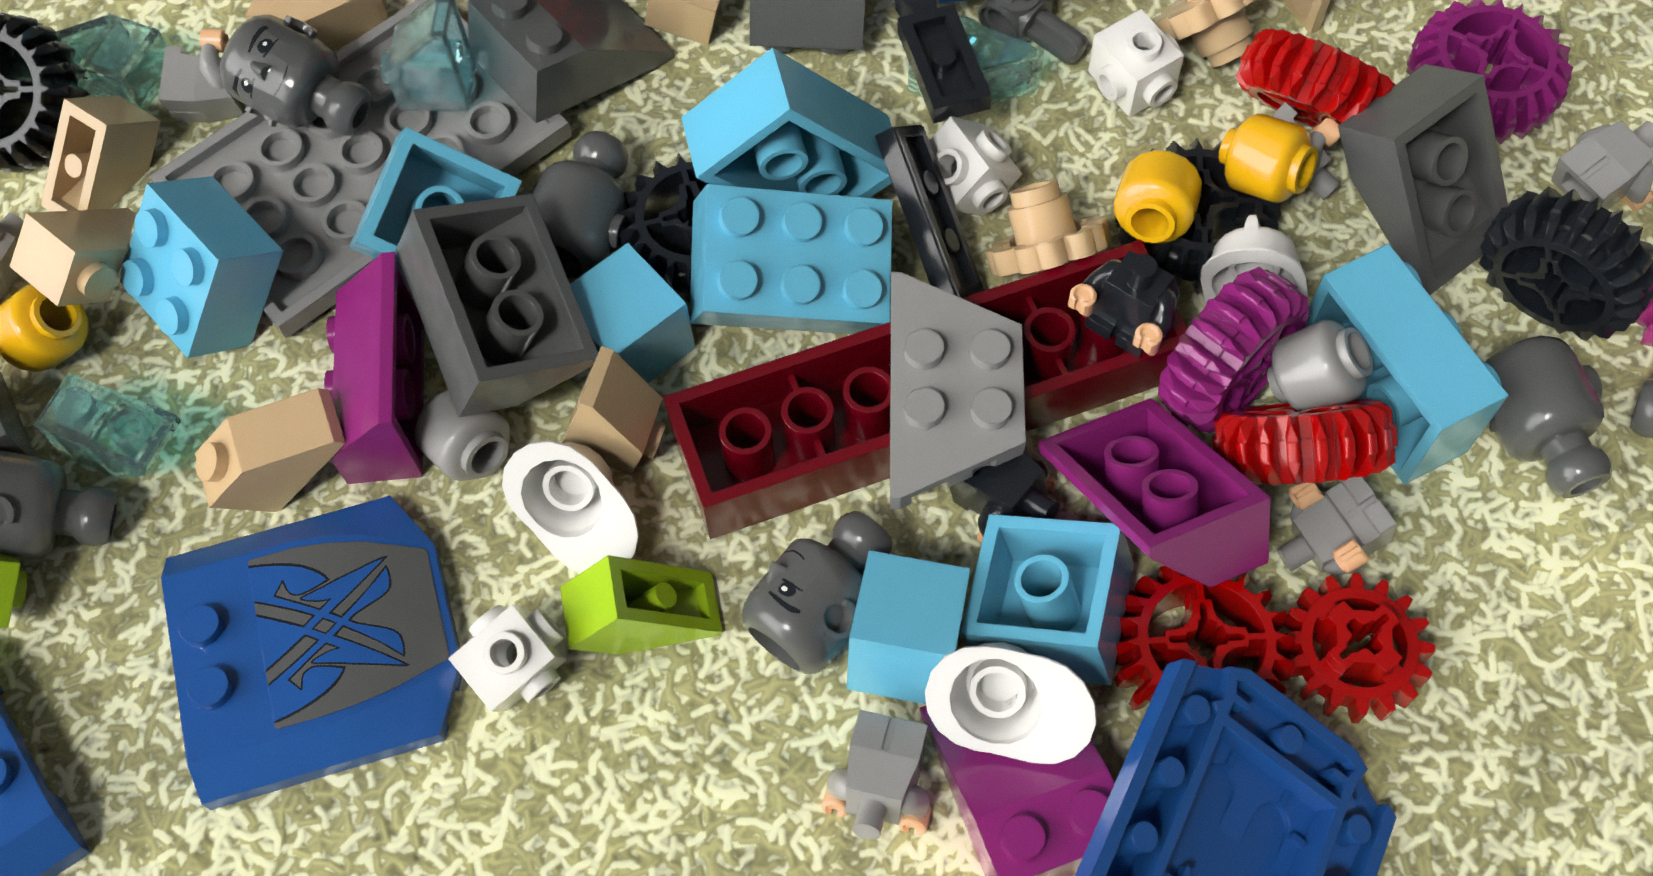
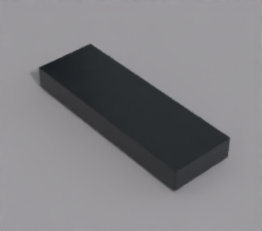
[875,125,985,298]

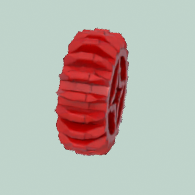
[1235,28,1396,128]
[1212,399,1398,486]
[1114,565,1295,710]

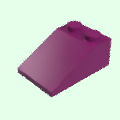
[919,705,1114,876]

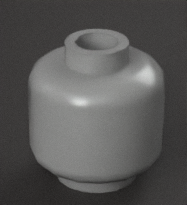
[1267,319,1373,412]
[414,390,510,481]

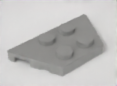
[890,272,1026,509]

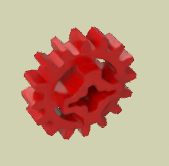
[1284,573,1436,724]

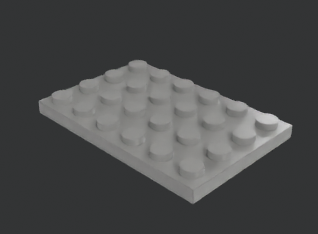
[148,0,572,338]

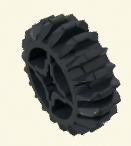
[0,13,91,173]
[1115,138,1281,295]
[618,152,708,303]
[1479,186,1653,341]

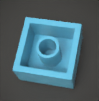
[349,127,522,262]
[119,176,283,358]
[960,514,1134,685]

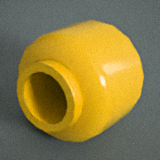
[1219,113,1318,203]
[1114,150,1202,244]
[0,285,89,372]

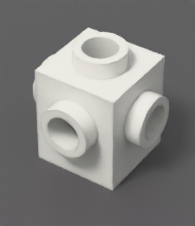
[1088,9,1184,117]
[929,116,1022,215]
[448,604,569,712]

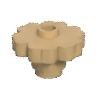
[1152,0,1255,67]
[985,179,1112,277]

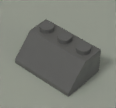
[395,194,598,418]

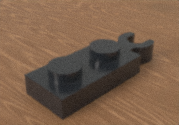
[895,0,992,124]

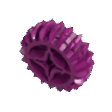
[1406,0,1574,145]
[1158,267,1310,433]

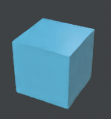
[570,243,695,383]
[846,550,971,704]

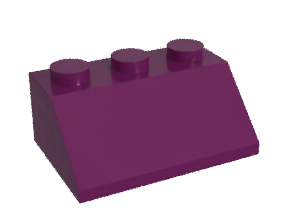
[324,252,424,484]
[1039,398,1271,587]

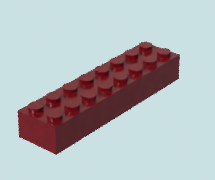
[663,240,1188,539]

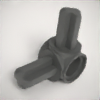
[978,0,1088,64]

